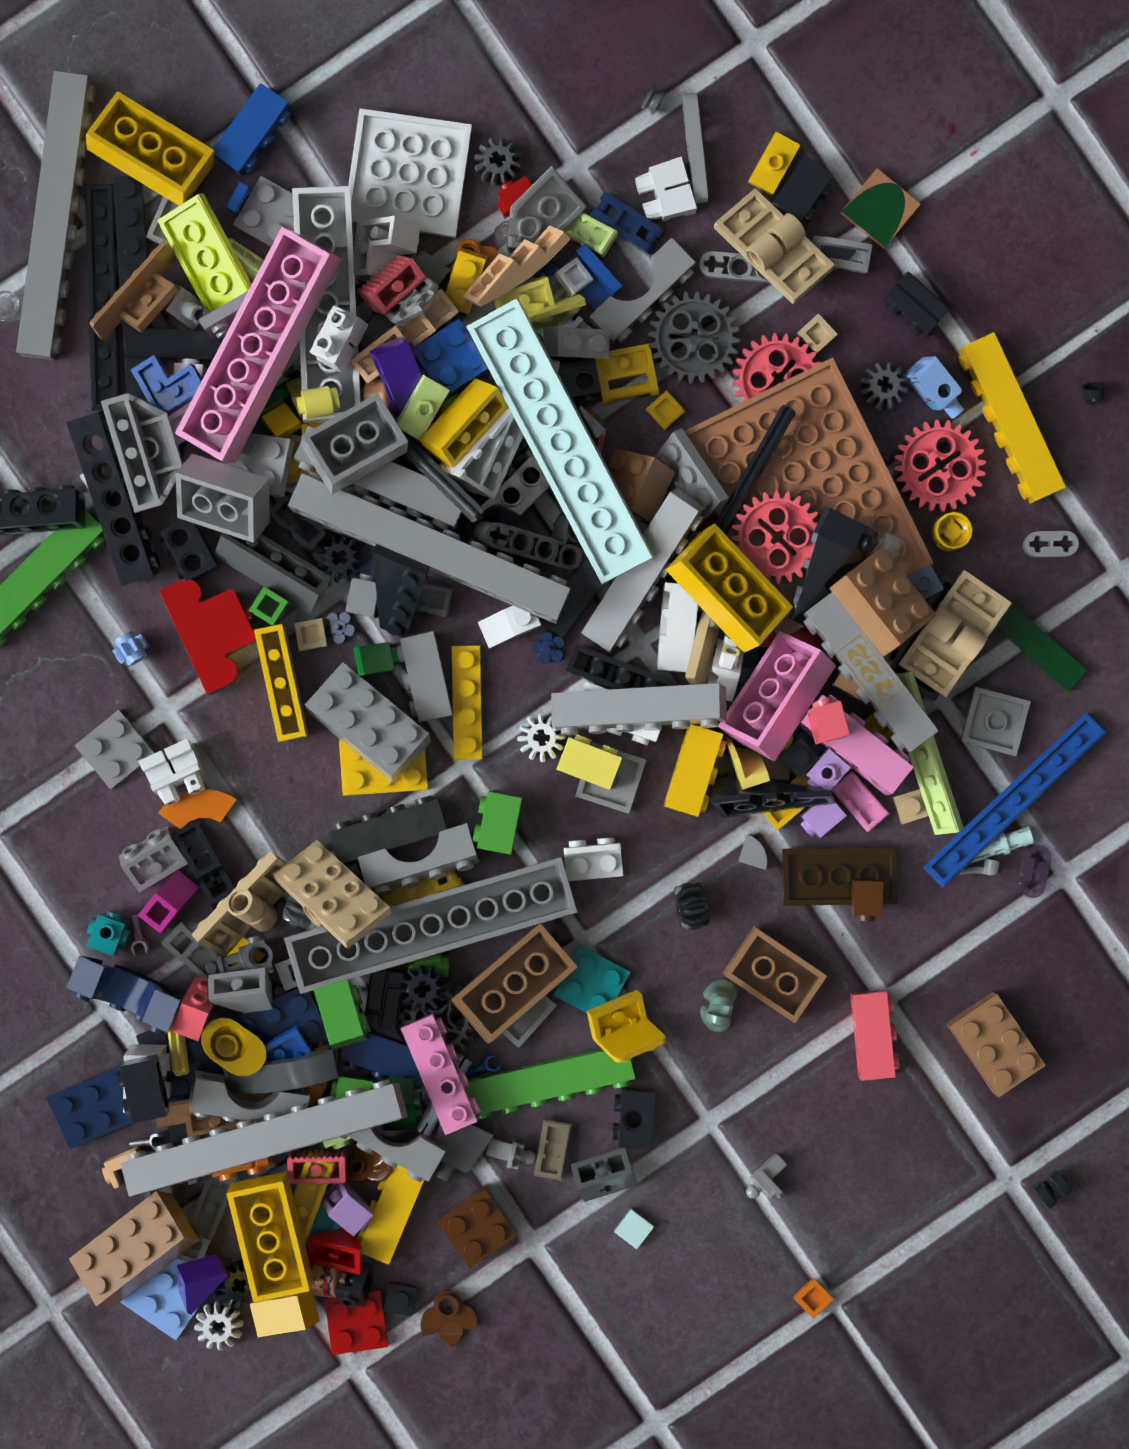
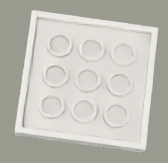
[348,109,472,238]

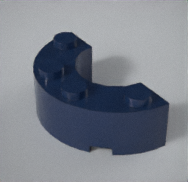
[66,956,184,1035]

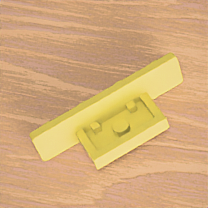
[494,276,587,323]

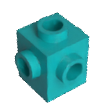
[86,910,131,956]

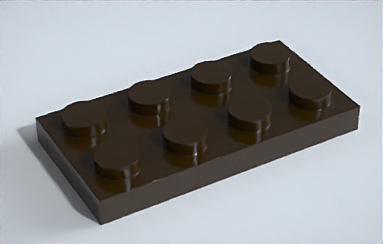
[782,847,897,906]

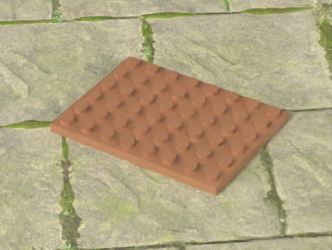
[684,358,933,635]

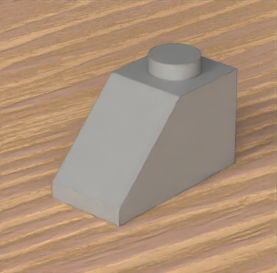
[208,967,273,1013]

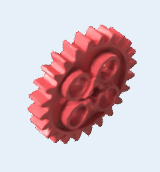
[732,333,822,403]
[893,420,986,513]
[730,490,818,584]

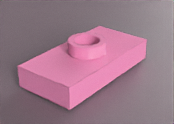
[831,771,889,832]

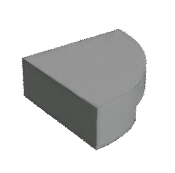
[738,834,767,870]

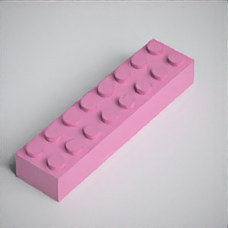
[175,227,342,463]

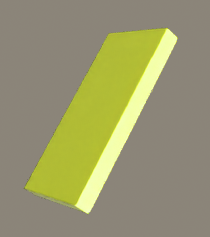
[157,193,252,314]

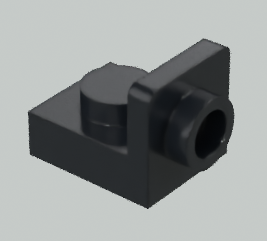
[334,1262,374,1308]

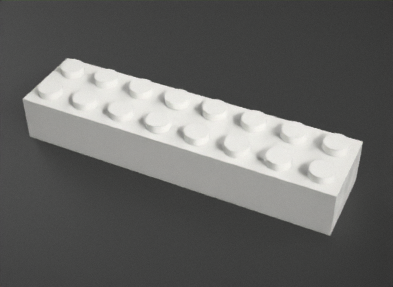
[292,186,360,423]

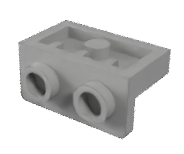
[119,827,188,893]

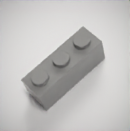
[396,632,453,723]

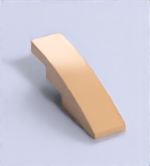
[463,225,570,307]
[350,288,459,384]

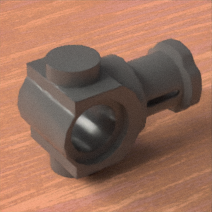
[216,933,275,974]

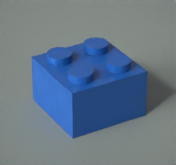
[415,319,490,405]

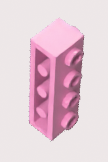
[401,1013,481,1135]

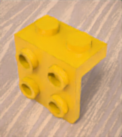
[587,990,666,1063]

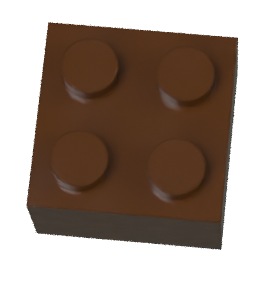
[437,1184,517,1269]

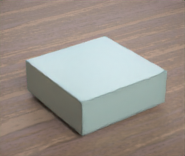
[614,1208,654,1249]

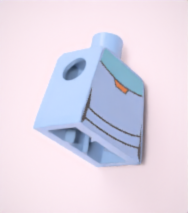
[902,356,965,419]

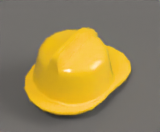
[201,1018,266,1076]

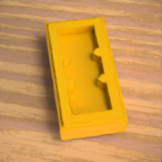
[748,132,800,196]

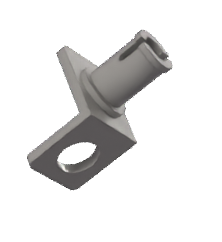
[163,280,208,330]

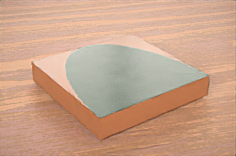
[840,168,921,249]

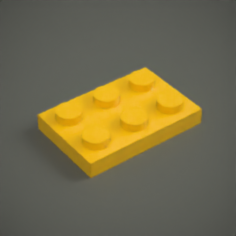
[339,739,428,796]

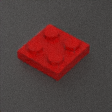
[324,1289,389,1355]

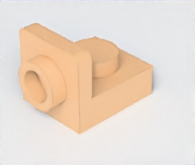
[102,1146,141,1189]

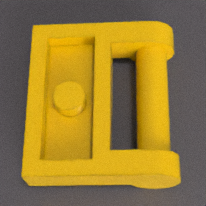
[595,343,659,405]

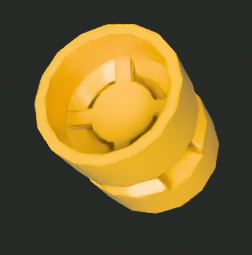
[930,512,973,552]

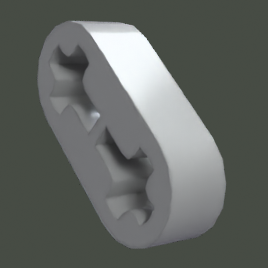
[1023,531,1079,558]

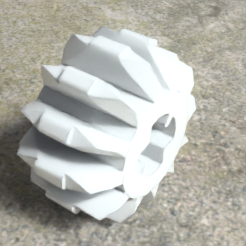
[517,714,566,762]
[194,1300,244,1350]

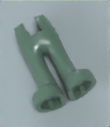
[700,979,738,1032]

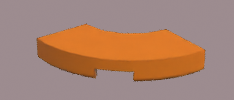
[158,789,238,829]

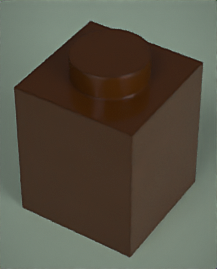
[851,880,884,921]

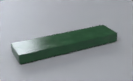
[995,595,1087,692]

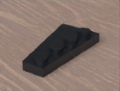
[372,544,430,638]

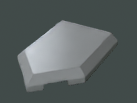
[508,166,587,247]
[385,276,439,324]

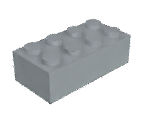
[305,662,431,784]

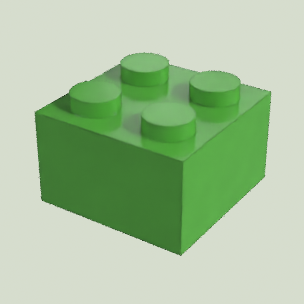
[473,791,523,855]
[314,979,371,1050]

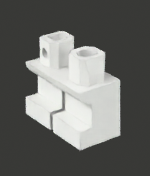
[635,157,697,222]
[310,306,368,374]
[707,633,744,702]
[138,738,205,806]

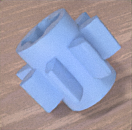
[112,631,150,666]

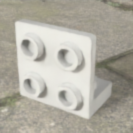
[563,837,623,881]

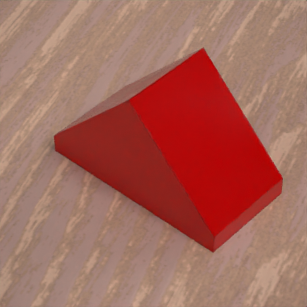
[308,1228,362,1275]

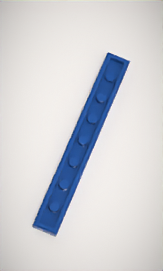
[923,712,1107,889]

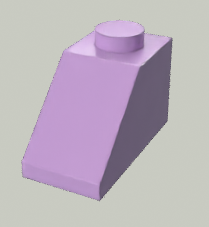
[322,1182,373,1236]

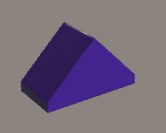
[177,1254,228,1315]

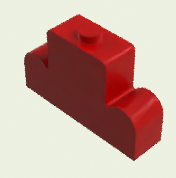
[159,580,256,695]

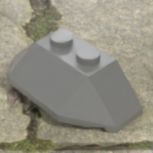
[101,393,183,512]

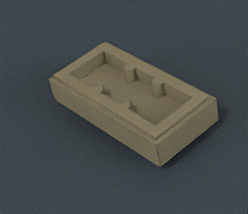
[534,1118,572,1181]

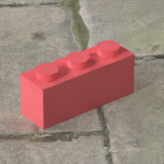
[850,990,899,1081]

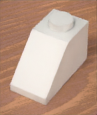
[478,606,541,648]

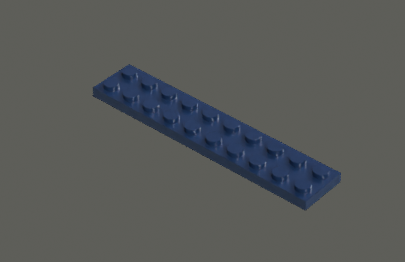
[46,987,327,1149]

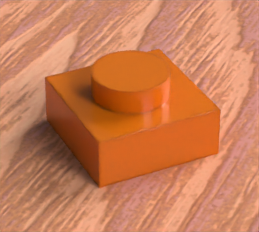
[793,1277,834,1319]

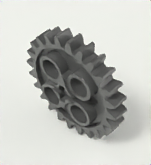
[648,291,740,385]

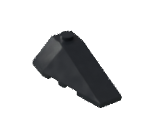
[788,506,878,627]
[711,772,835,818]

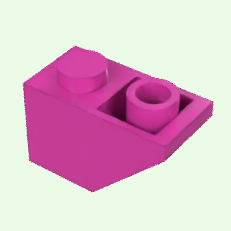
[138,870,200,933]

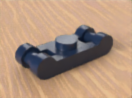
[589,191,665,256]

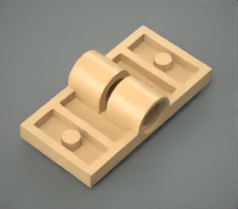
[714,188,835,304]
[897,570,1011,698]
[273,840,392,949]
[191,851,287,957]

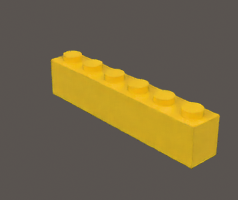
[958,332,1066,504]

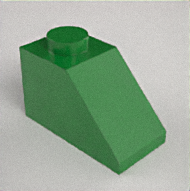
[353,642,400,678]

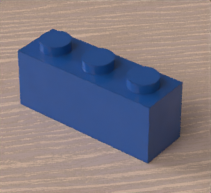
[213,83,291,177]

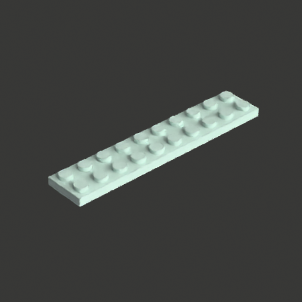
[466,298,654,584]

